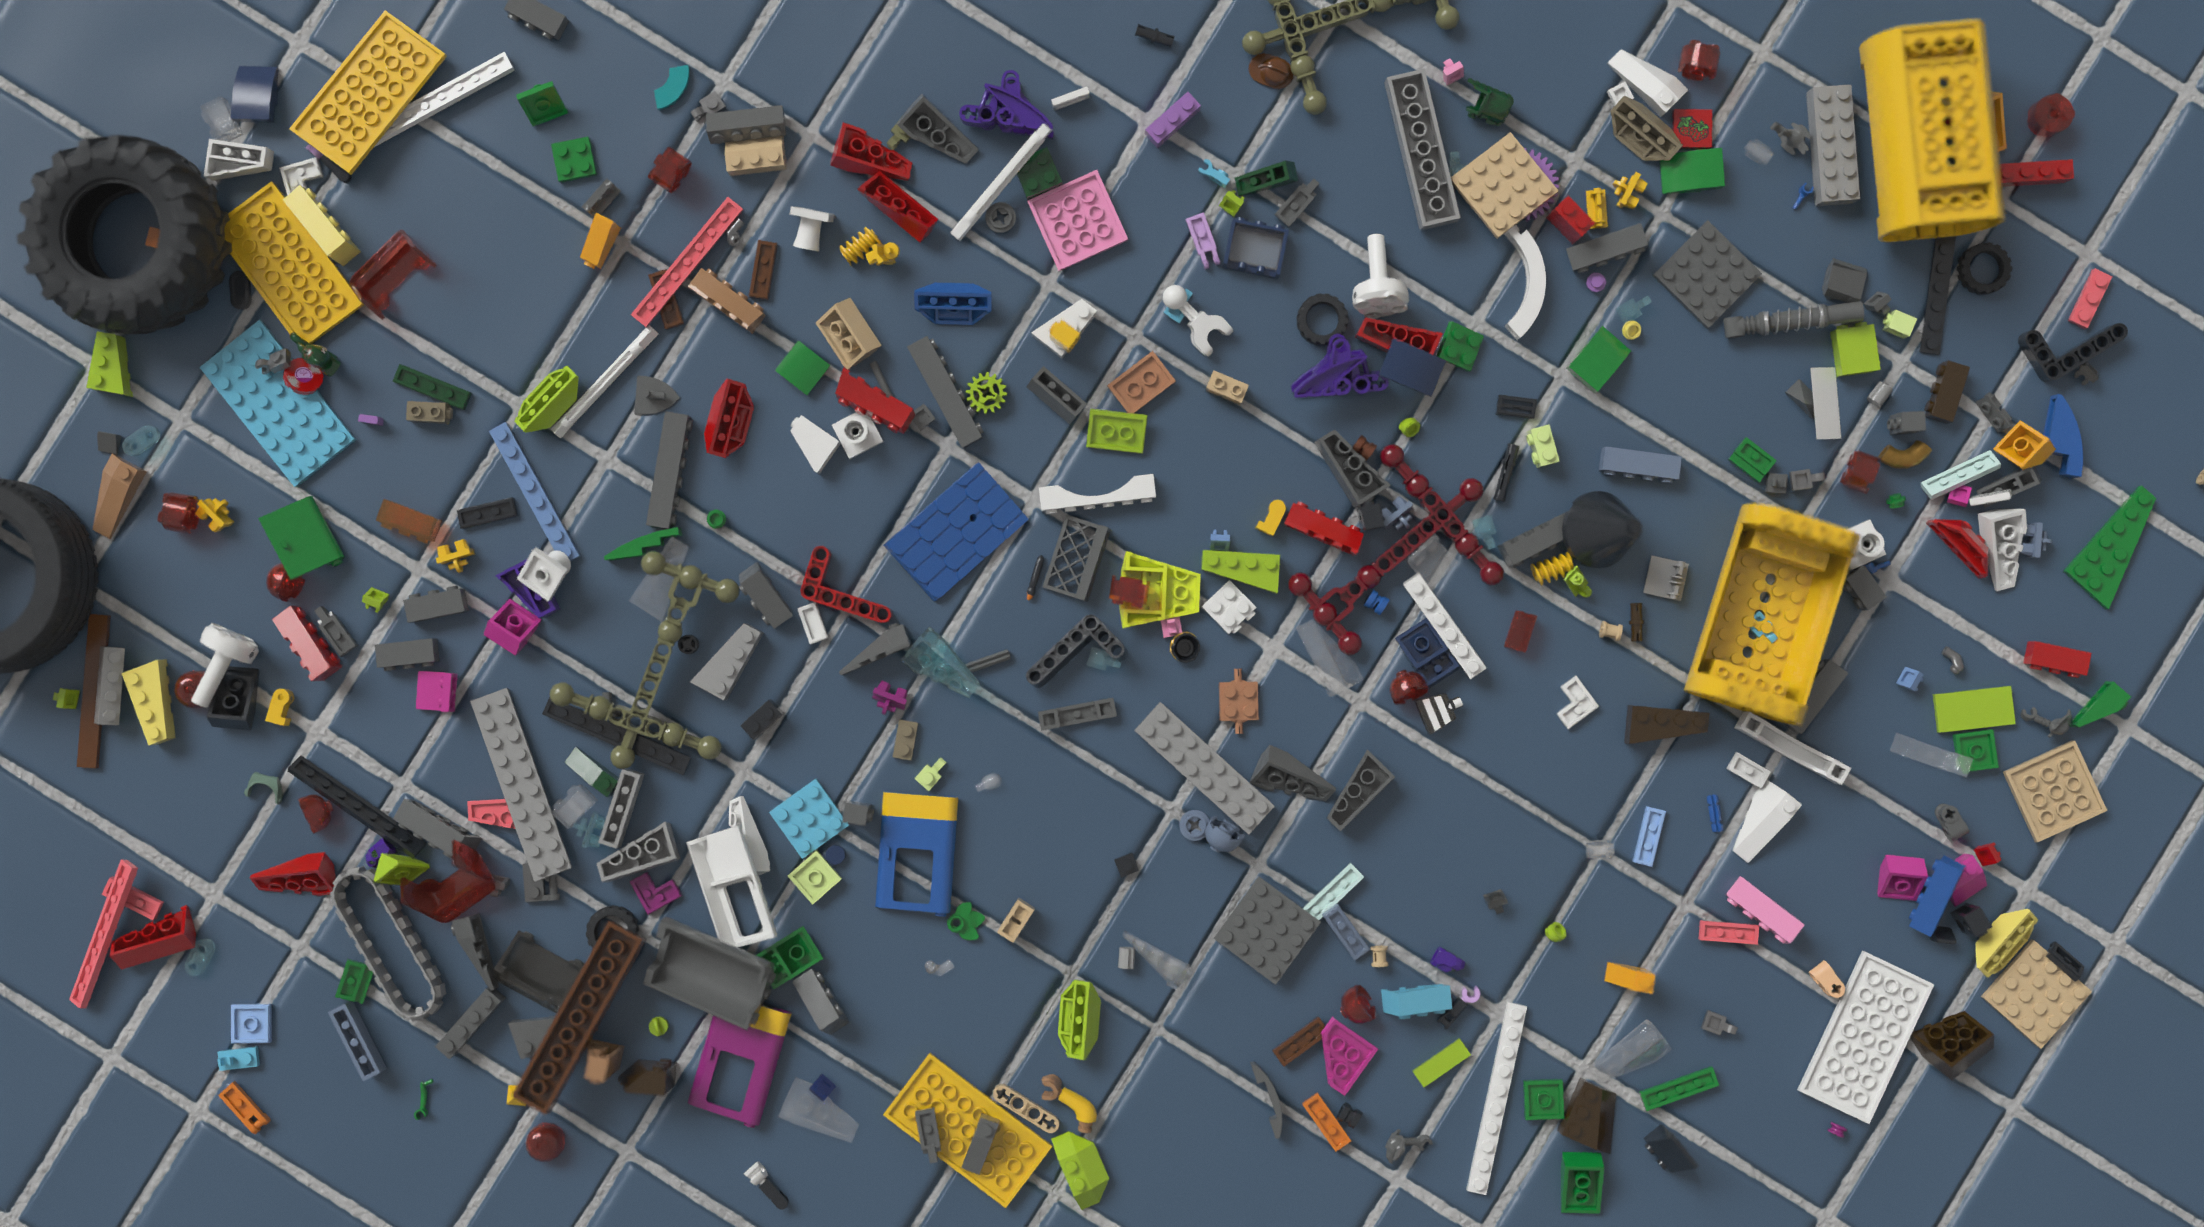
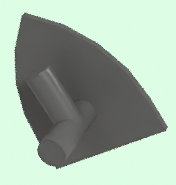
[634,376,680,414]

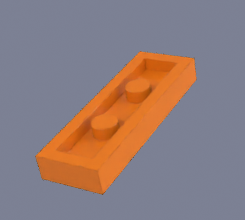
[1302,1092,1351,1152]

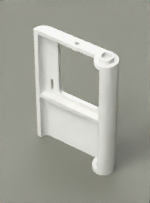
[686,825,778,947]

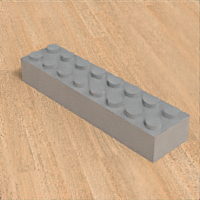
[1385,68,1460,231]
[1134,702,1274,834]

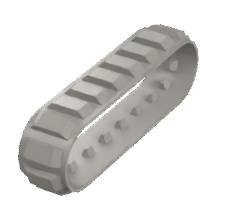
[330,866,446,1021]

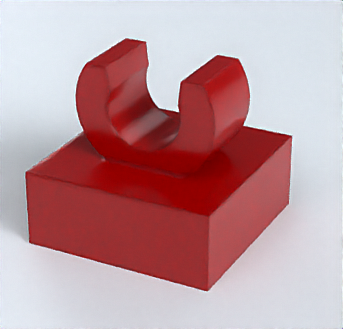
[1974,843,2001,866]

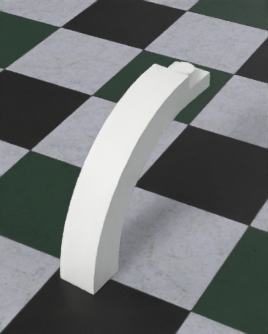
[1504,225,1546,340]

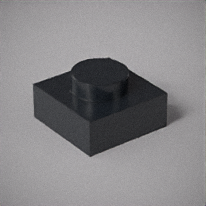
[1114,852,1139,878]

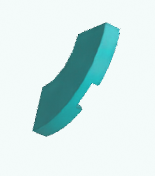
[654,65,690,110]

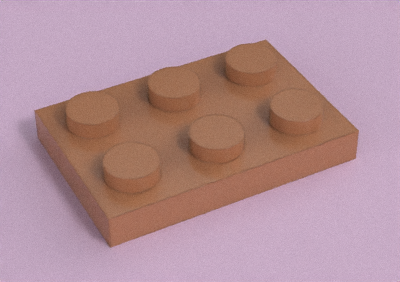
[1107,351,1176,413]

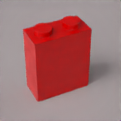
[1546,195,1595,244]

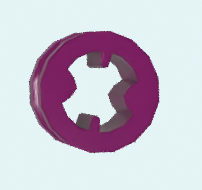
[1827,1122,1847,1138]

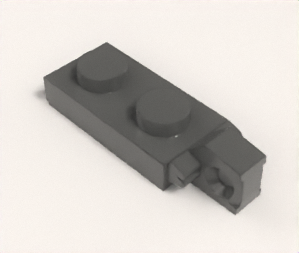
[1274,178,1319,228]
[314,606,358,657]
[915,1107,941,1164]

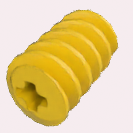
[839,227,882,267]
[1530,552,1574,586]

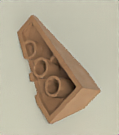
[93,453,147,539]

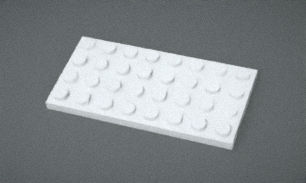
[1797,951,1934,1124]

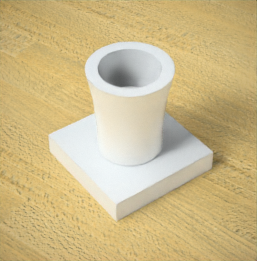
[790,206,835,251]
[832,412,884,459]
[1848,520,1886,570]
[517,547,571,601]

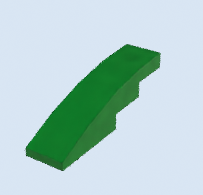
[604,527,682,561]

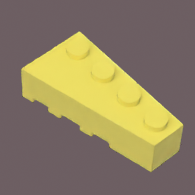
[283,185,361,266]

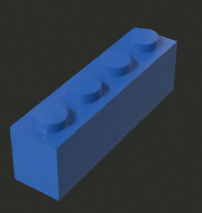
[1909,855,1966,937]

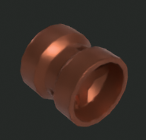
[1352,435,1377,461]

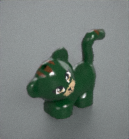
[290,332,341,377]

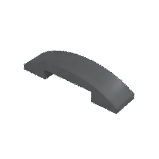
[1038,698,1117,731]
[1250,1061,1282,1139]

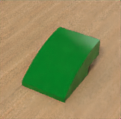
[1660,148,1725,194]
[1566,326,1631,393]
[756,926,823,989]

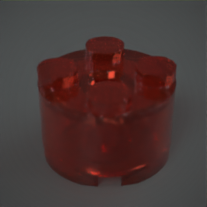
[1678,40,1721,81]
[2027,93,2075,137]
[648,147,692,193]
[1840,450,1881,494]
[158,492,200,534]
[1109,575,1150,608]

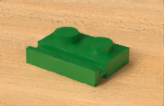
[1728,437,1777,483]
[335,959,373,1004]

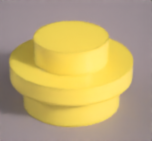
[1622,320,1641,340]

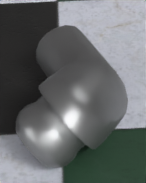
[726,217,745,246]
[1941,646,1964,674]

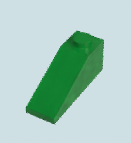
[2070,681,2131,728]

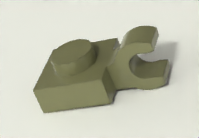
[887,117,911,150]

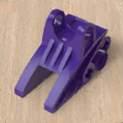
[959,70,1054,139]
[1291,334,1389,398]

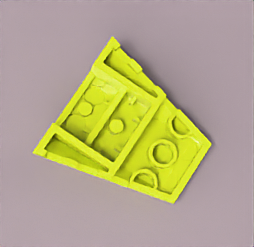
[1119,551,1201,628]

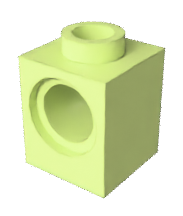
[1882,310,1917,339]

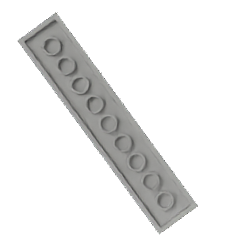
[470,688,572,882]

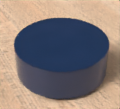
[826,845,846,865]

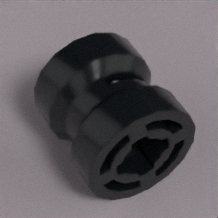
[1336,1102,1362,1129]

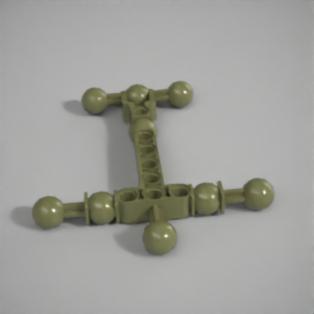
[1242,0,1460,115]
[550,551,740,769]

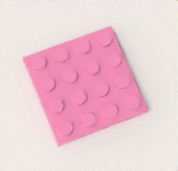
[1027,170,1128,271]

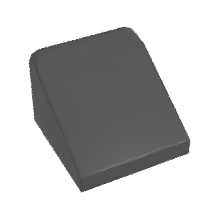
[97,431,121,454]

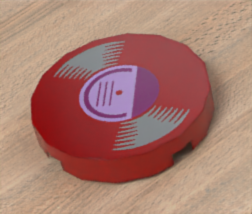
[283,358,323,395]

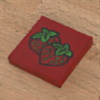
[1672,109,1712,149]

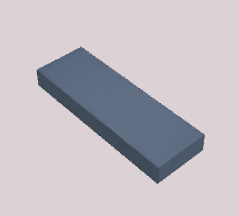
[1322,904,1370,960]

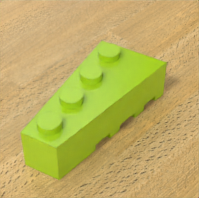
[1201,550,1280,594]

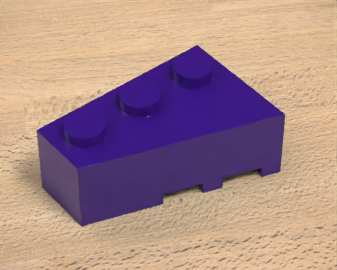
[495,559,561,618]

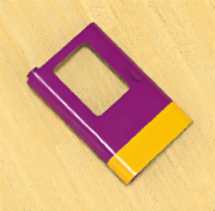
[687,1006,792,1128]

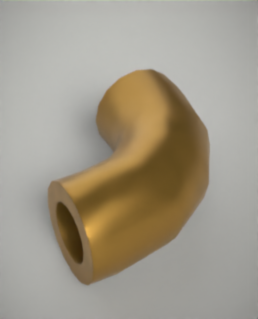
[1877,440,1932,469]

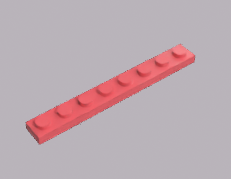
[631,197,743,328]
[69,860,138,1008]

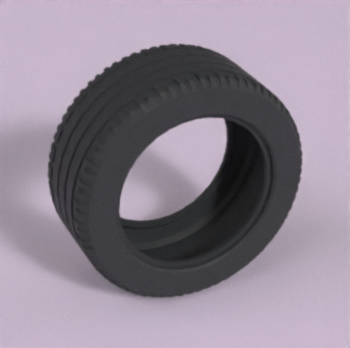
[0,478,99,674]

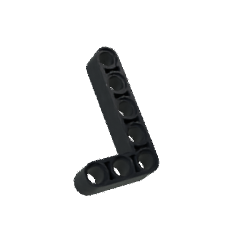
[2018,323,2128,382]
[1026,614,1128,688]

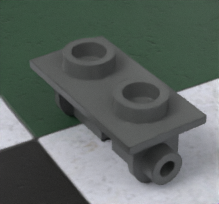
[582,178,621,217]
[1975,392,2013,433]

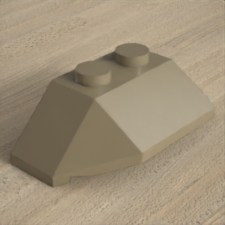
[1611,96,1683,161]

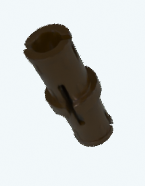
[1629,603,1644,642]

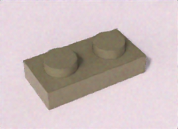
[893,719,918,761]

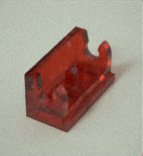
[1504,610,1537,653]

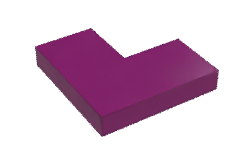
[630,872,683,915]

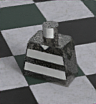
[1414,693,1463,735]

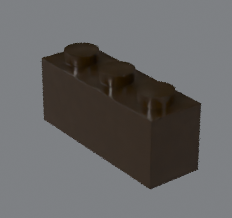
[1924,360,1970,424]

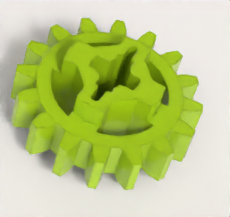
[966,372,1008,414]

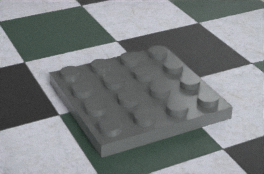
[1652,220,1762,329]
[1214,876,1321,985]

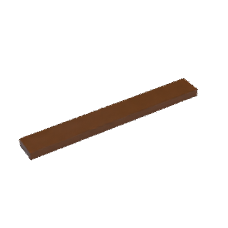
[77,614,111,768]

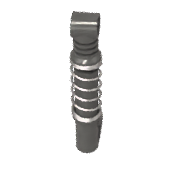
[1723,301,1864,339]

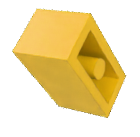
[1049,319,1081,353]

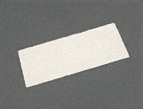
[1811,367,1841,439]

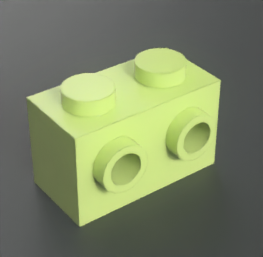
[1526,424,1560,468]

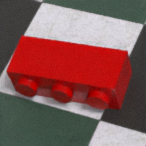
[2023,641,2092,678]

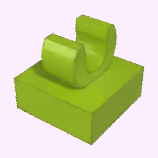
[1219,190,1244,217]
[362,587,389,613]
[52,688,80,709]

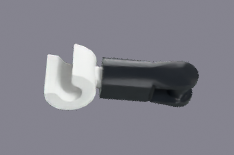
[744,1161,789,1210]

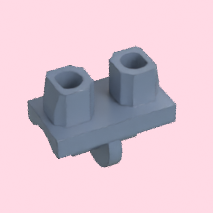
[1381,496,1413,530]
[2019,523,2053,558]

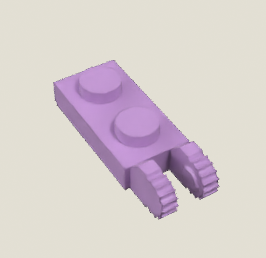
[1186,212,1220,269]

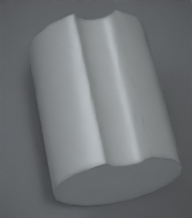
[1867,382,1893,407]
[1118,947,1135,969]

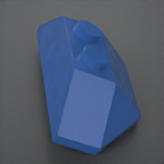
[914,283,992,325]

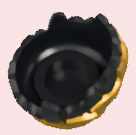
[1170,632,1200,663]

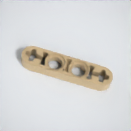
[993,1084,1059,1133]

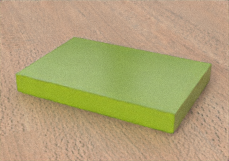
[1086,408,1147,454]

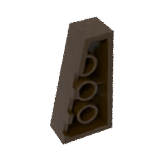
[1624,705,1710,744]

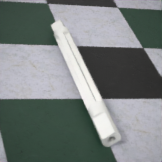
[950,124,1052,241]
[551,325,659,438]

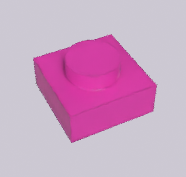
[1947,485,1972,507]

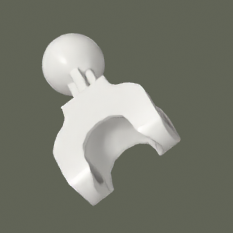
[1163,285,1233,357]

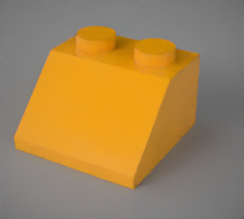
[1993,420,2056,469]

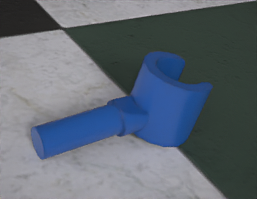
[1792,183,1814,210]
[1864,561,1891,574]

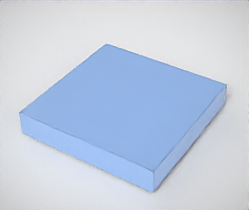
[231,1004,272,1043]

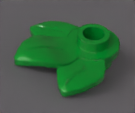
[947,902,985,940]

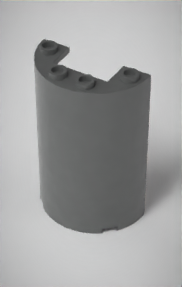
[643,917,776,1030]

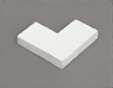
[280,157,323,195]
[1556,676,1599,729]

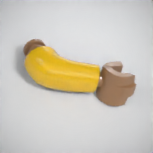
[1041,1074,1097,1133]

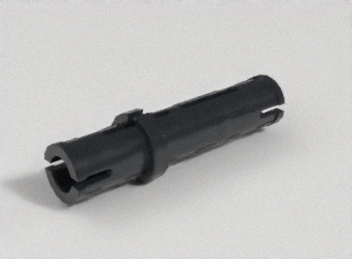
[1493,443,1520,502]

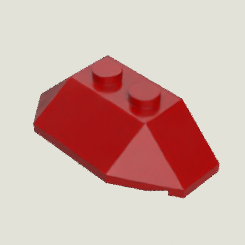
[704,378,754,458]
[1926,519,1989,578]

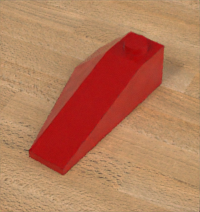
[830,122,912,181]
[250,852,336,896]

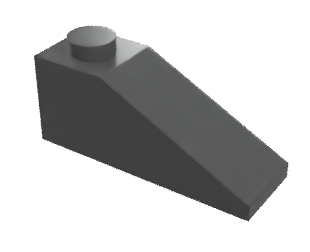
[1976,466,2042,508]
[961,1113,1000,1175]

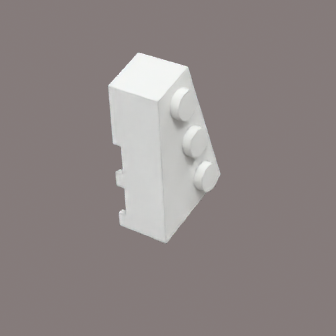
[204,139,274,181]
[1031,299,1097,359]

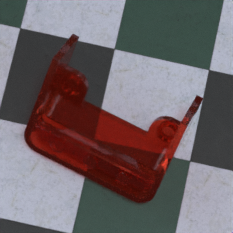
[349,229,437,320]
[400,839,496,923]

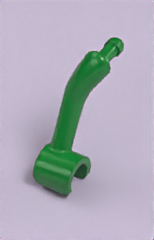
[414,1079,434,1120]

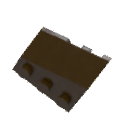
[1910,1011,1994,1080]
[618,1058,677,1096]
[1557,1077,1616,1154]

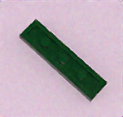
[392,364,472,410]

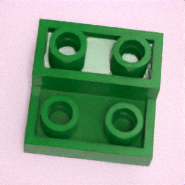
[775,340,830,395]

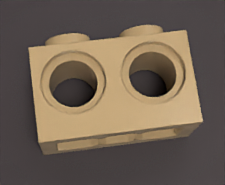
[1205,370,1249,405]
[997,898,1035,943]

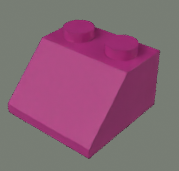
[483,599,542,656]
[1950,853,1987,907]
[1877,855,1928,901]

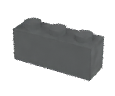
[504,0,569,41]
[1027,366,1087,424]
[403,586,469,623]
[375,638,440,671]

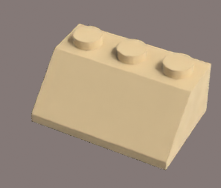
[725,136,787,176]
[816,298,882,370]

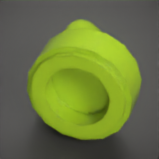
[1399,418,1420,437]
[1545,922,1566,942]
[649,1016,669,1036]

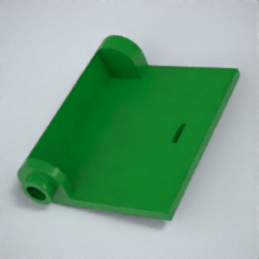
[258,496,345,580]

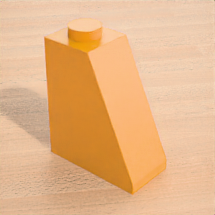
[580,213,621,269]
[1604,962,1656,994]

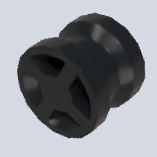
[678,635,699,654]

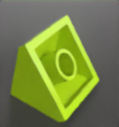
[374,853,430,886]

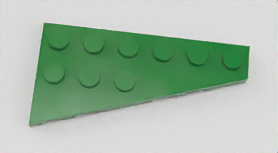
[2063,486,2156,609]

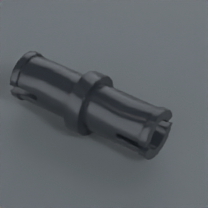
[1135,24,1175,48]

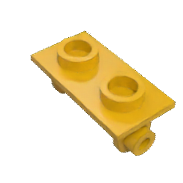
[1586,188,1608,229]

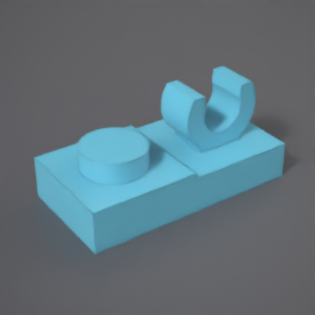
[217,1046,260,1071]

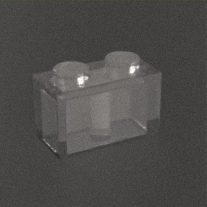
[200,96,244,142]
[551,784,598,829]

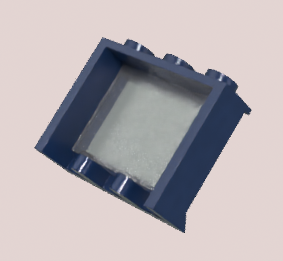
[1222,217,1289,279]

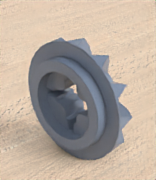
[1179,810,1209,841]

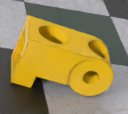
[1255,500,1286,537]
[265,689,294,726]

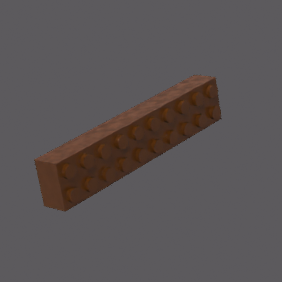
[511,921,646,1115]

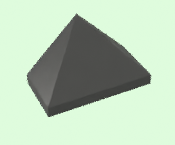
[1785,379,1815,419]

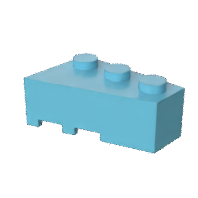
[1381,984,1452,1019]

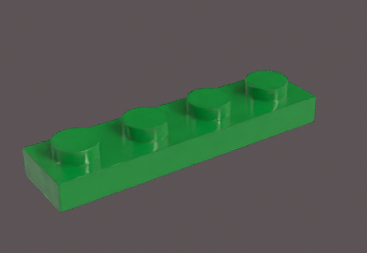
[1639,1066,1719,1111]

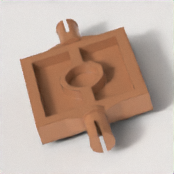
[1219,669,1259,734]

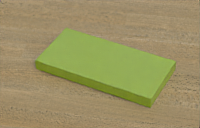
[1933,686,2016,733]

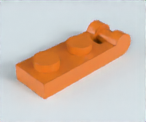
[218,1081,271,1134]

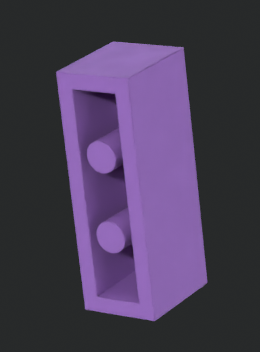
[1145,92,1201,148]

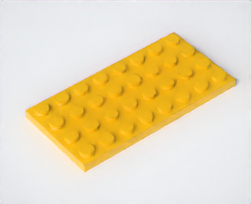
[289,10,447,175]
[224,181,365,344]
[883,1053,1052,1208]

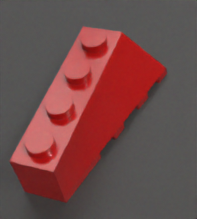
[858,171,939,242]
[1355,317,1443,355]
[835,368,915,434]
[1283,501,1364,556]
[110,905,196,970]

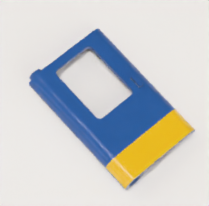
[875,792,958,917]

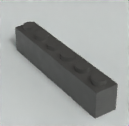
[907,336,984,449]
[646,411,693,529]

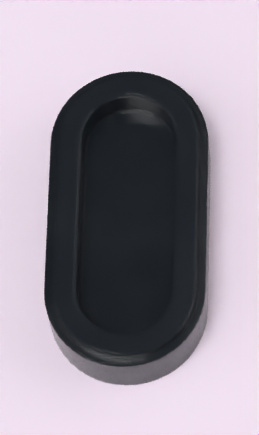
[229,271,252,310]

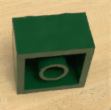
[1016,147,1063,201]

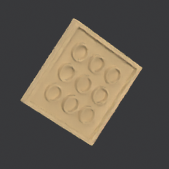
[1451,132,1559,239]
[2003,740,2107,842]
[1981,939,2092,1049]

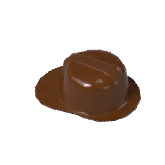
[1248,53,1293,89]

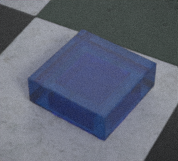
[809,1074,836,1102]

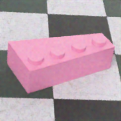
[1725,876,1804,944]

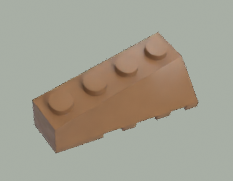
[688,268,766,334]
[584,1039,625,1084]

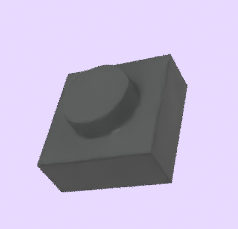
[913,404,936,430]

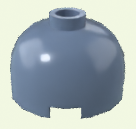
[1205,816,1245,853]

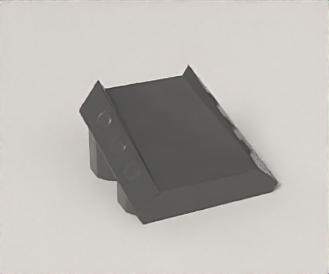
[1822,258,1867,303]

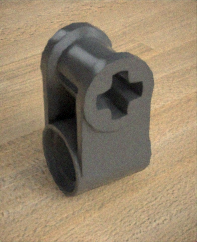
[1935,804,1969,842]

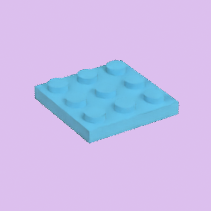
[769,778,850,859]

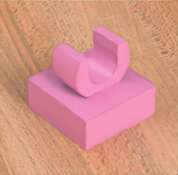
[1443,59,1464,86]
[1161,617,1182,638]

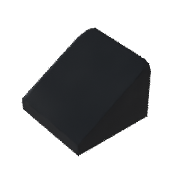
[1930,926,1956,944]

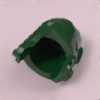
[1466,78,1514,126]

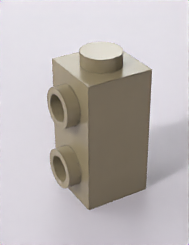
[406,401,453,424]

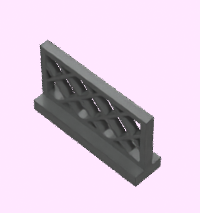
[1043,515,1111,602]

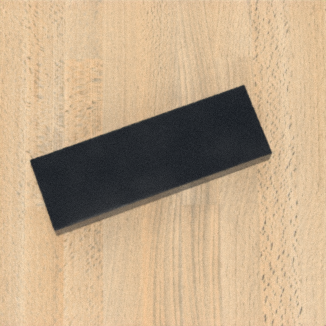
[456,497,518,529]

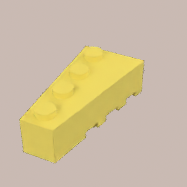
[122,660,176,746]

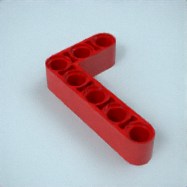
[800,546,893,623]

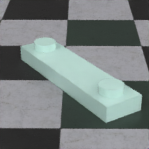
[1921,450,2001,500]
[1303,863,1364,920]

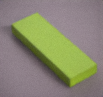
[1412,1038,1471,1087]

